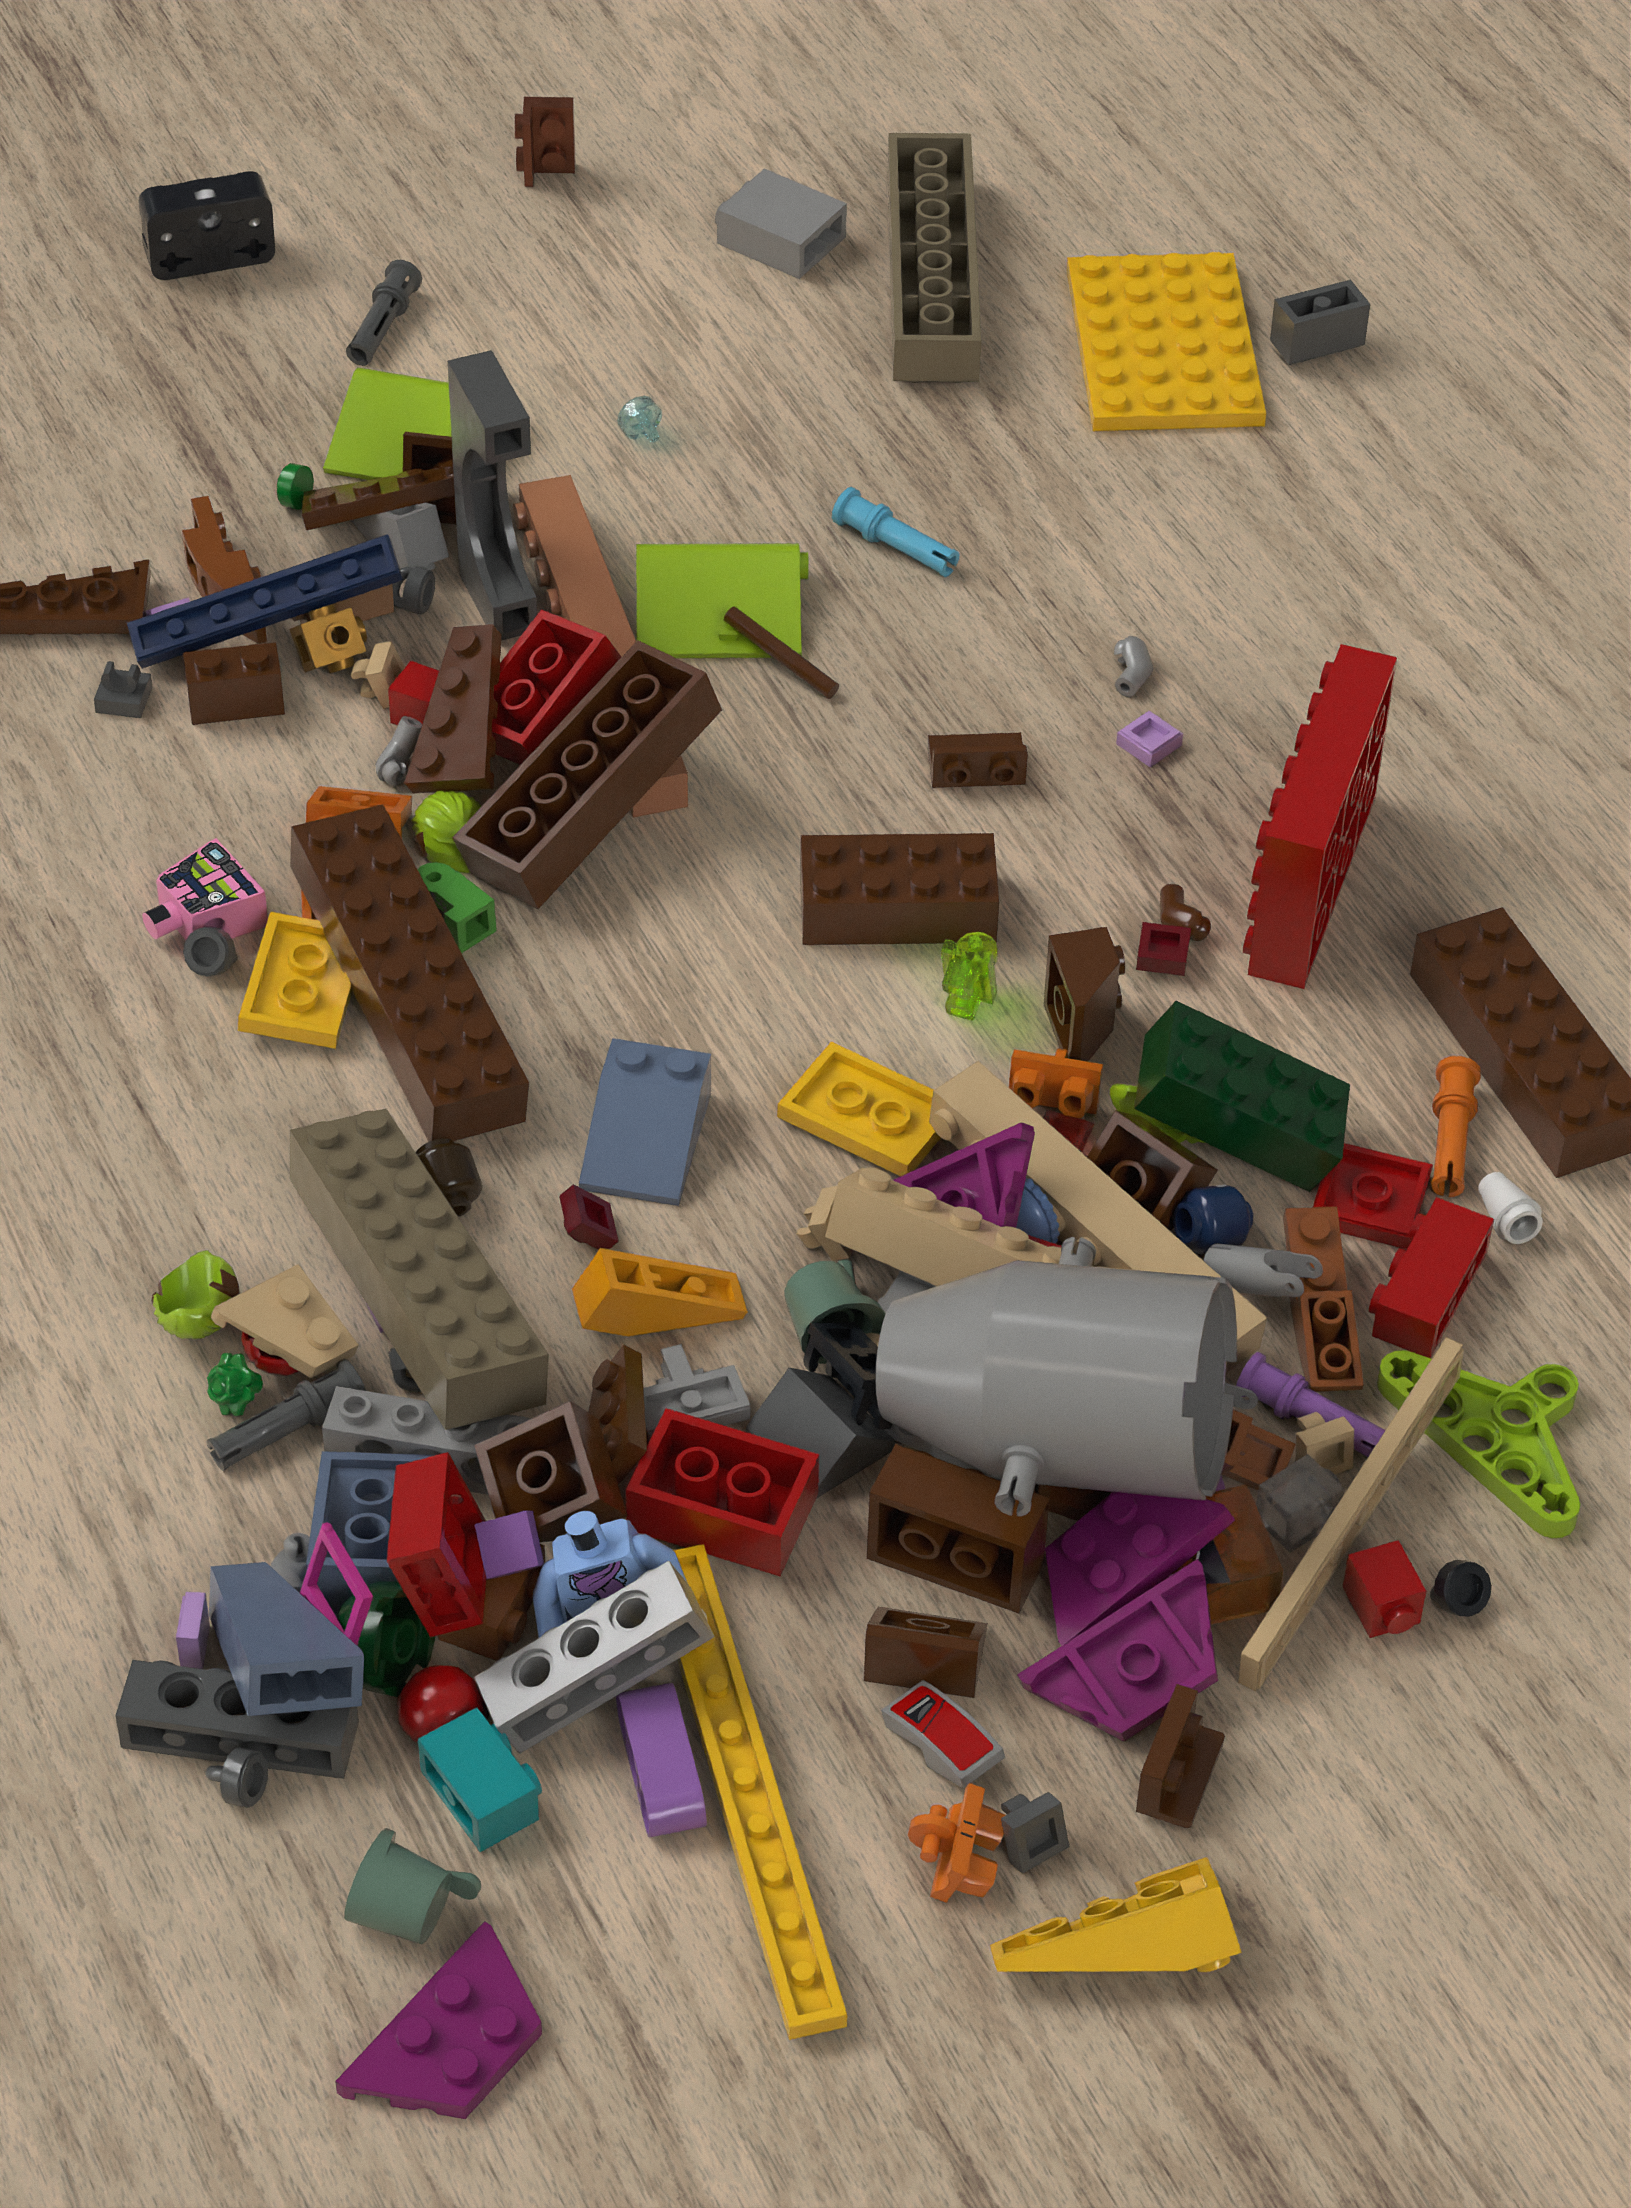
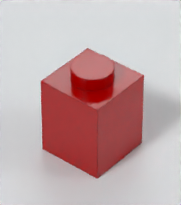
[388,661,439,726]
[1342,1540,1427,1638]

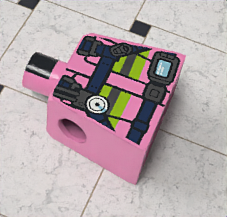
[142,838,268,940]

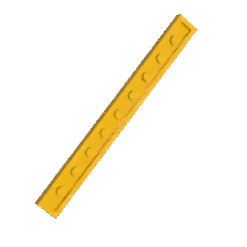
[673,1544,847,2040]

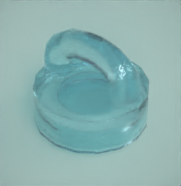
[617,396,662,443]

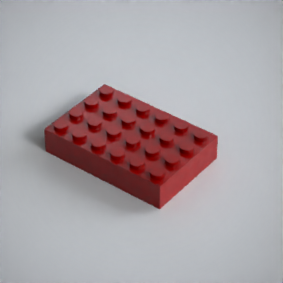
[1243,644,1397,989]

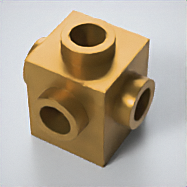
[289,604,367,674]

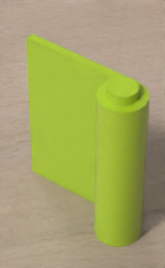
[323,367,452,480]
[636,543,809,658]

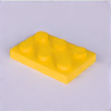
[238,912,352,1049]
[777,1042,941,1176]

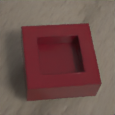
[1136,922,1191,976]
[559,1184,619,1250]

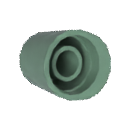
[784,1259,886,1364]
[344,1828,481,1944]

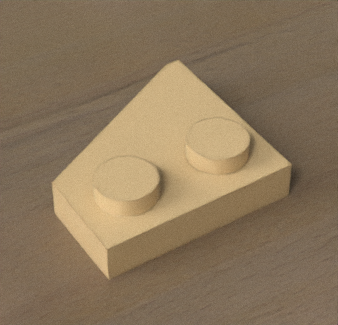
[211,1264,359,1378]

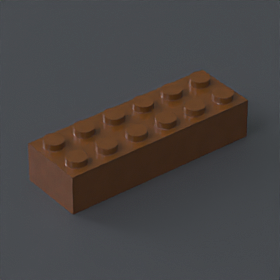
[452,640,722,909]
[1410,907,1631,1178]

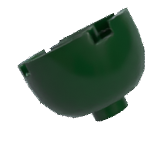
[335,1581,435,1697]

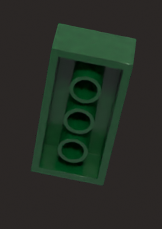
[1134,1001,1350,1192]

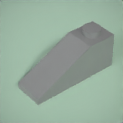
[350,502,449,570]

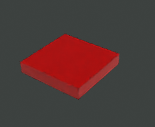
[1313,1143,1433,1249]

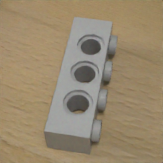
[322,1386,532,1495]
[474,1561,715,1753]

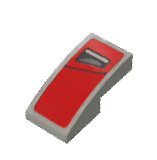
[881,1680,1005,1788]

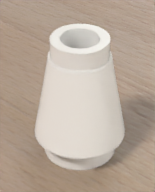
[1478,1172,1543,1244]

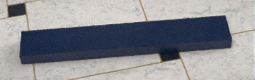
[127,534,403,669]

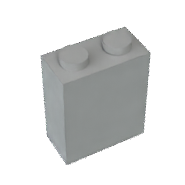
[715,168,847,279]

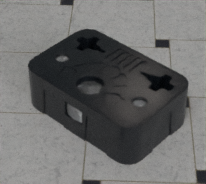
[138,171,275,280]

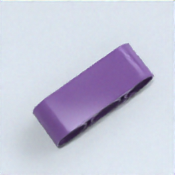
[616,1683,707,1838]

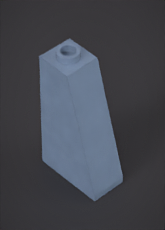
[209,1562,364,1716]

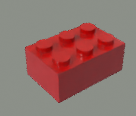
[492,609,621,765]
[625,1408,819,1577]

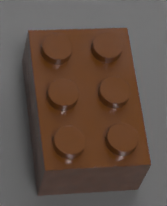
[866,1444,1050,1614]

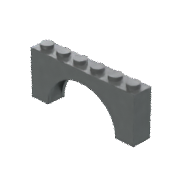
[447,350,537,641]

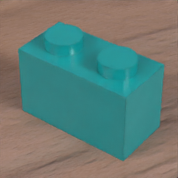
[418,1708,542,1852]

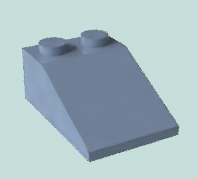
[579,1038,711,1206]
[306,1451,431,1614]

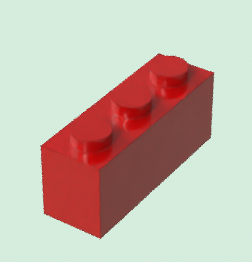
[1368,1197,1494,1358]

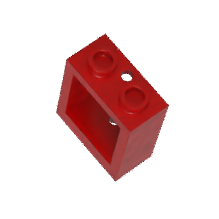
[387,1452,486,1637]

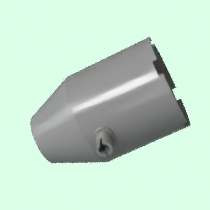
[876,1237,1237,1516]

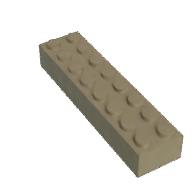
[887,133,981,383]
[290,1108,549,1430]

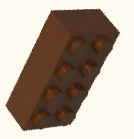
[800,833,999,945]

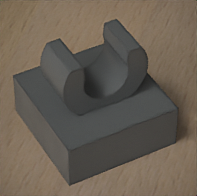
[94,661,153,718]
[1001,1792,1070,1874]

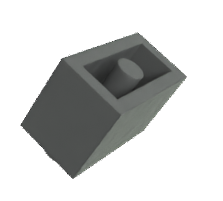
[1270,279,1370,365]

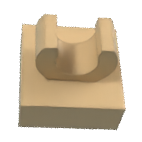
[350,641,405,709]
[796,1186,853,1261]
[1295,1412,1355,1485]

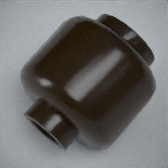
[416,1138,483,1217]

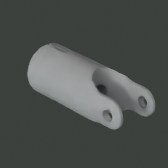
[1203,1244,1323,1297]

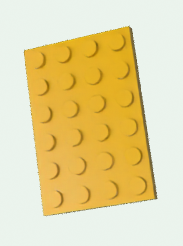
[1066,252,1266,431]

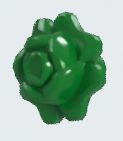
[207,1353,263,1417]

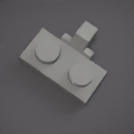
[644,1344,751,1444]

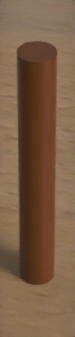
[724,606,839,699]

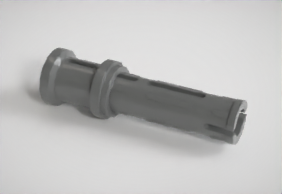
[346,259,423,366]
[206,1359,366,1471]

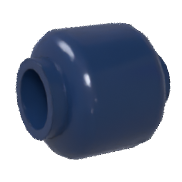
[1173,1185,1253,1255]

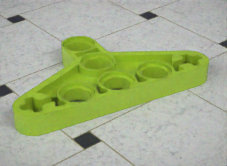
[1377,1350,1580,1538]

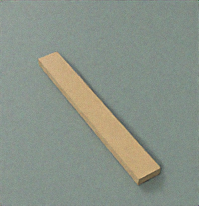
[1238,1337,1464,1691]

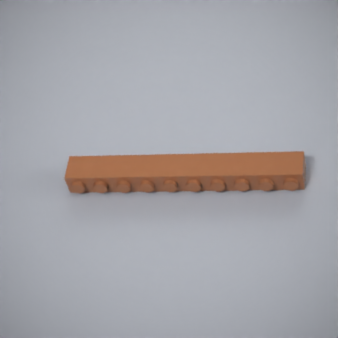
[513,475,688,818]

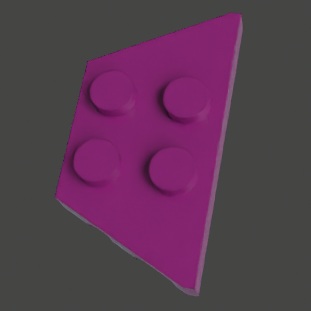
[893,1122,1035,1228]
[1045,1492,1235,1646]
[1017,1559,1218,1742]
[335,1921,542,2119]

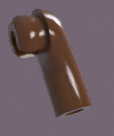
[1160,884,1211,941]

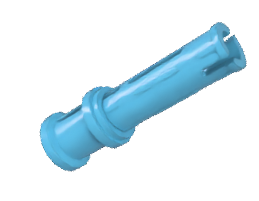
[832,487,960,577]

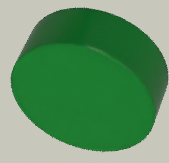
[277,463,314,510]

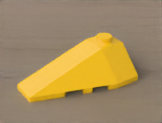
[990,1857,1242,1972]

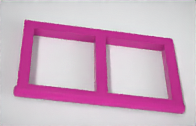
[300,1522,373,1645]

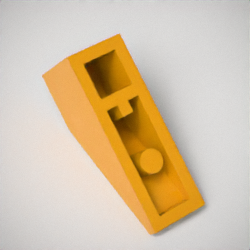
[572,1248,748,1337]

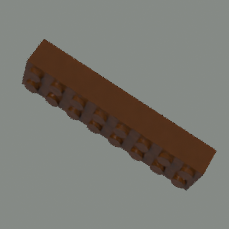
[290,804,529,1142]

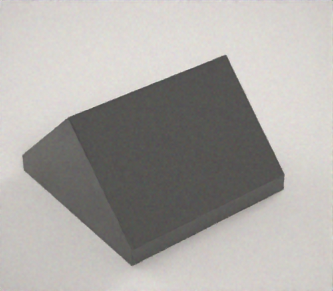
[746,1368,897,1499]

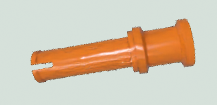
[1431,1056,1481,1197]

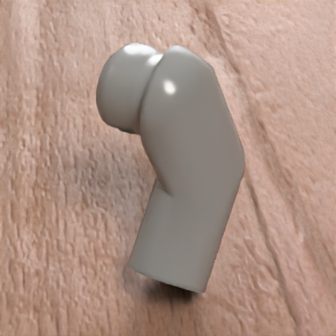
[1114,636,1153,697]
[375,716,422,786]
[271,1533,310,1593]

